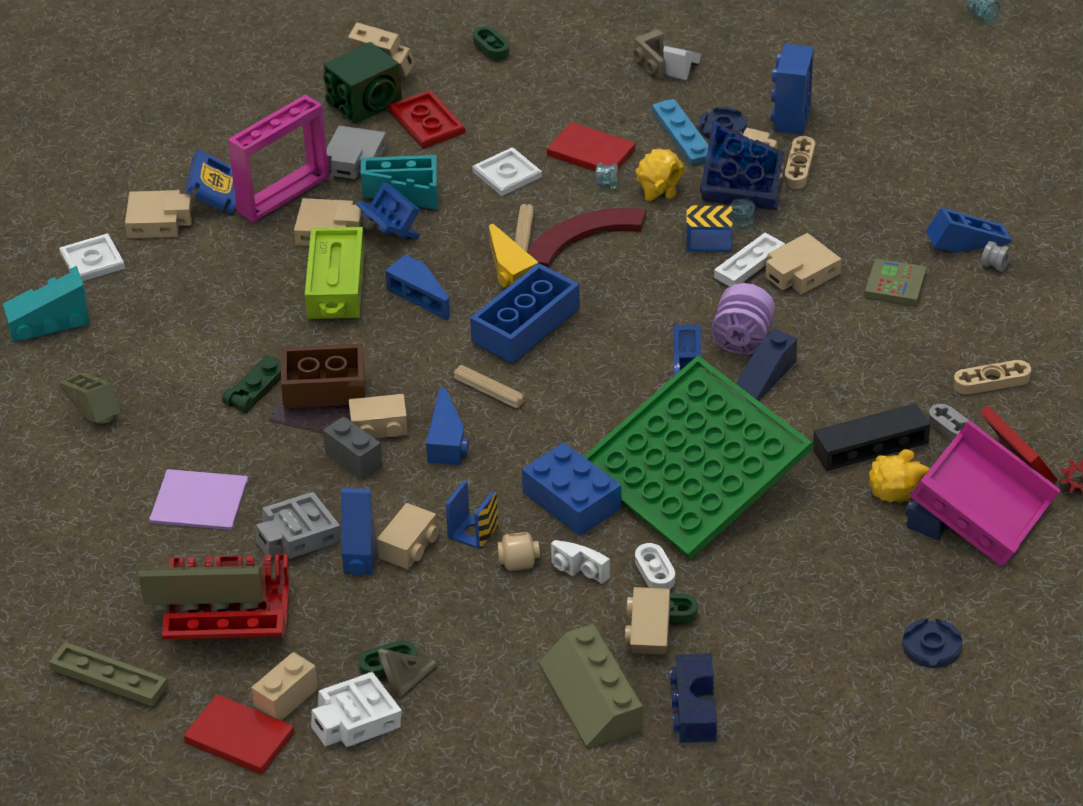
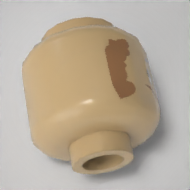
[497,532,540,571]

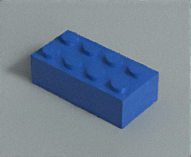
[470,263,580,363]

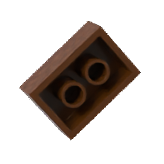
[281,344,365,409]

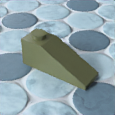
[59,372,121,424]

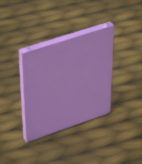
[149,469,249,530]

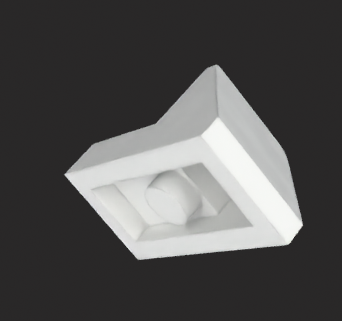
[663,46,701,80]

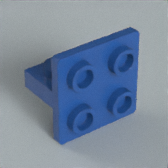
[356,182,420,239]

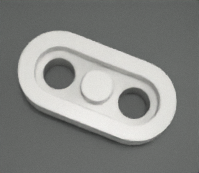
[635,543,675,589]

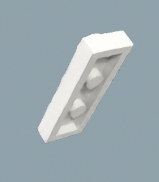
[714,233,785,286]

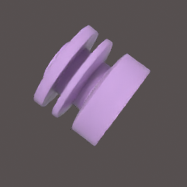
[711,283,775,355]

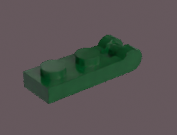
[222,355,281,413]

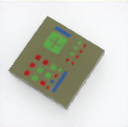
[864,258,927,306]

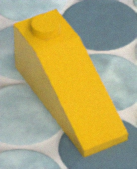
[489,224,538,288]

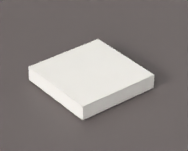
[472,147,542,196]
[59,234,125,282]

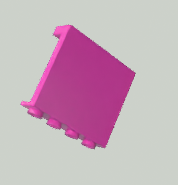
[909,420,1061,566]

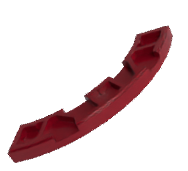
[527,208,646,268]

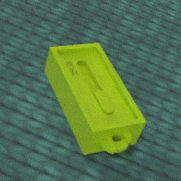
[305,227,365,319]

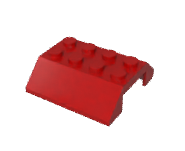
[162,554,290,640]

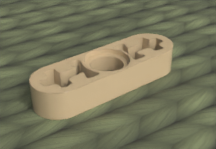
[784,136,815,189]
[953,360,1031,395]

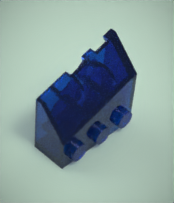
[700,120,784,210]

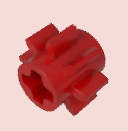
[1059,459,1083,493]

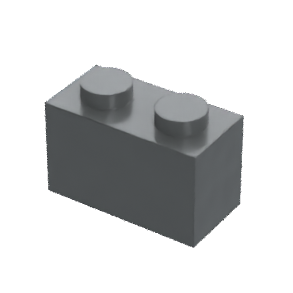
[323,416,383,480]

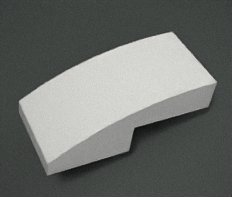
[551,540,610,584]

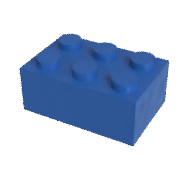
[770,44,814,135]
[522,442,622,536]

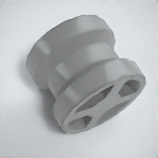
[981,241,1011,272]

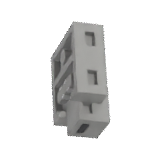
[327,126,387,179]
[255,492,340,559]

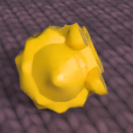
[635,148,685,202]
[869,449,930,503]

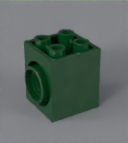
[323,42,402,124]

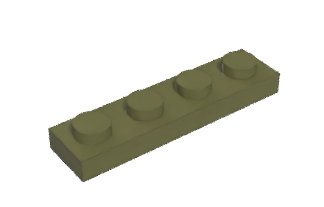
[49,642,168,707]

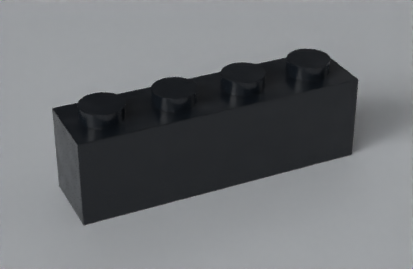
[813,403,930,471]

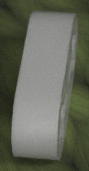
[928,404,968,441]

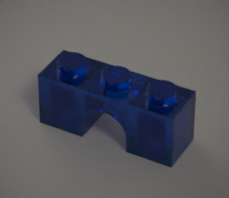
[670,654,717,743]

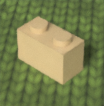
[349,394,408,438]
[377,503,439,569]
[625,587,670,655]
[251,652,318,721]

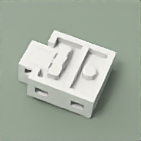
[311,672,402,747]

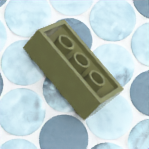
[138,565,266,610]
[539,624,643,749]

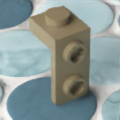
[633,29,664,80]

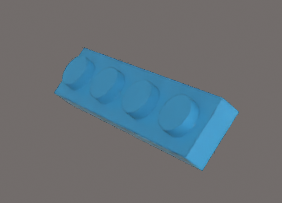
[652,99,714,166]

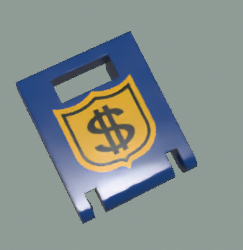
[185,149,236,215]

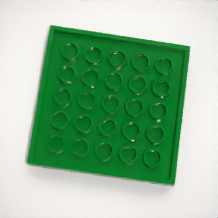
[583,355,814,560]

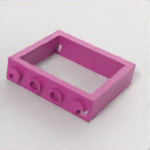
[228,94,329,223]

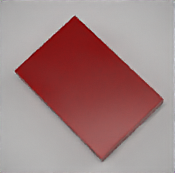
[388,90,466,149]
[546,122,636,177]
[981,406,1058,484]
[183,694,295,775]

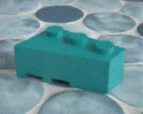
[361,155,438,210]
[3,266,90,342]

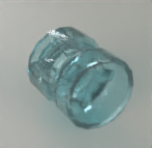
[967,0,1000,22]

